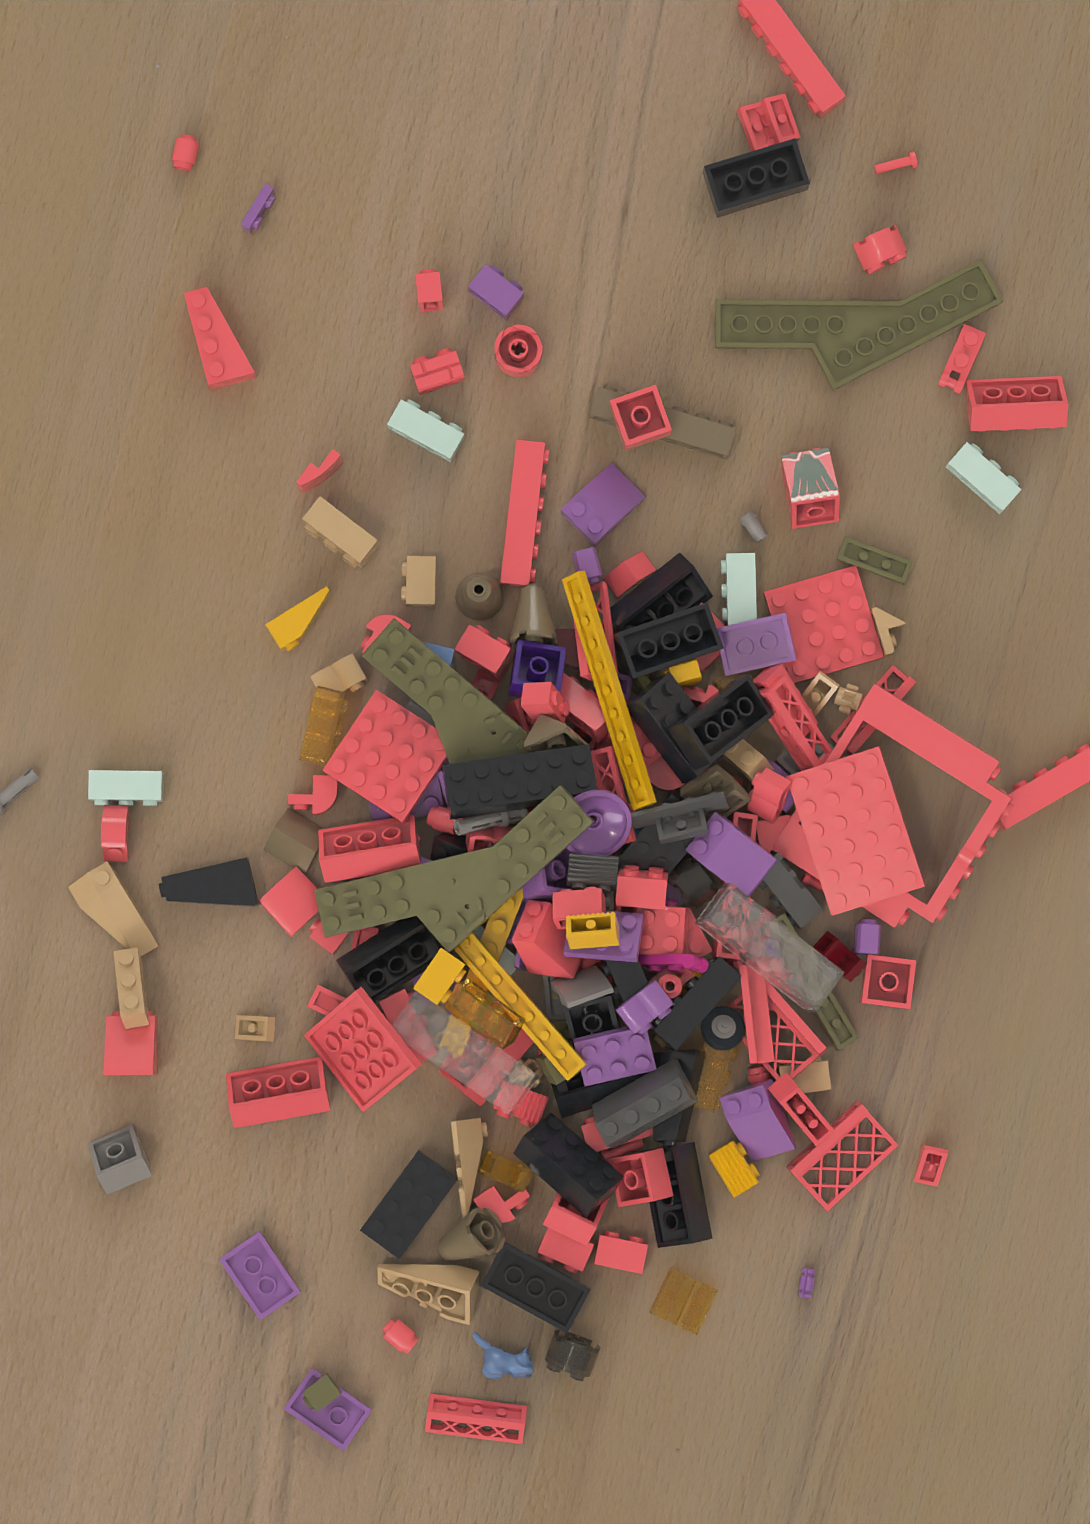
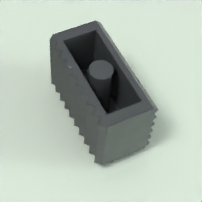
[566,852,619,894]

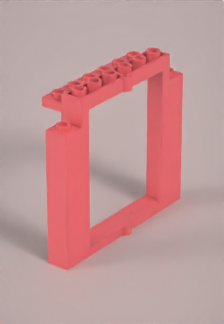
[772,684,1014,928]

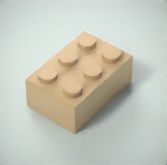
[302,496,379,569]

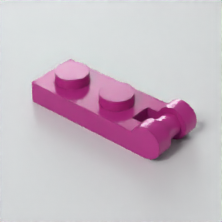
[639,954,709,973]

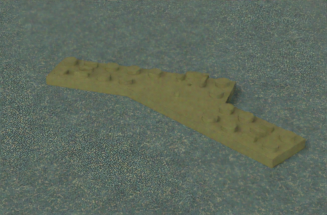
[362,618,529,827]
[314,785,594,953]

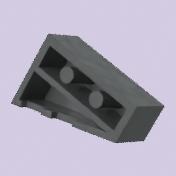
[758,852,823,929]

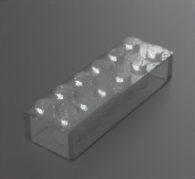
[695,883,845,1012]
[392,991,539,1117]

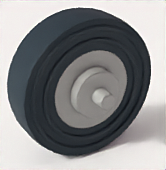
[701,1006,745,1051]

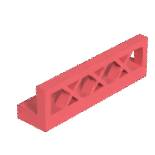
[573,582,618,681]
[830,665,916,755]
[758,675,832,771]
[591,746,636,844]
[739,964,775,1064]
[425,1394,527,1444]

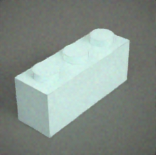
[387,399,465,463]
[946,442,1022,514]
[721,553,757,626]
[88,770,164,806]

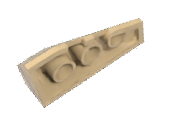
[68,861,159,957]
[451,1117,488,1219]
[377,1264,480,1325]

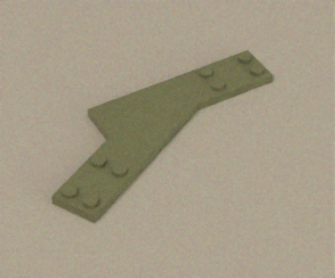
[715,259,1003,391]

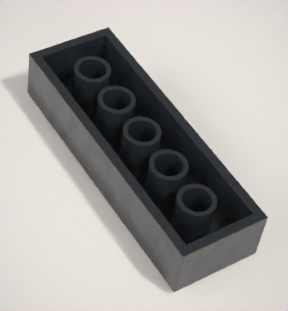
[443,744,597,820]

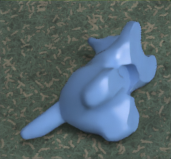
[472,1332,534,1380]

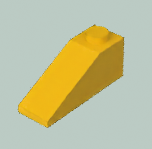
[265,586,331,652]

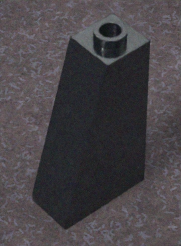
[159,857,259,907]
[653,1049,705,1147]

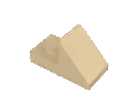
[870,607,906,657]
[801,671,840,717]
[235,1015,275,1042]

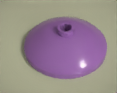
[567,790,632,856]

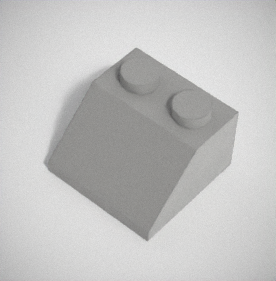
[88,1124,152,1195]

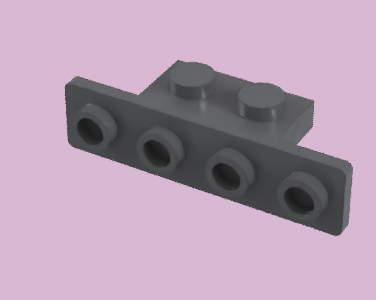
[630,792,728,845]

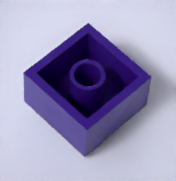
[508,640,566,698]

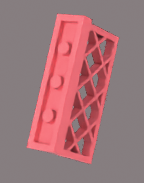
[727,978,827,1081]
[786,1101,898,1212]

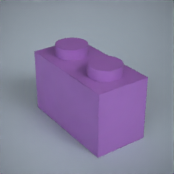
[468,264,524,320]

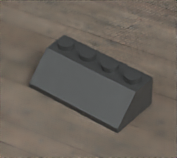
[592,1058,698,1148]

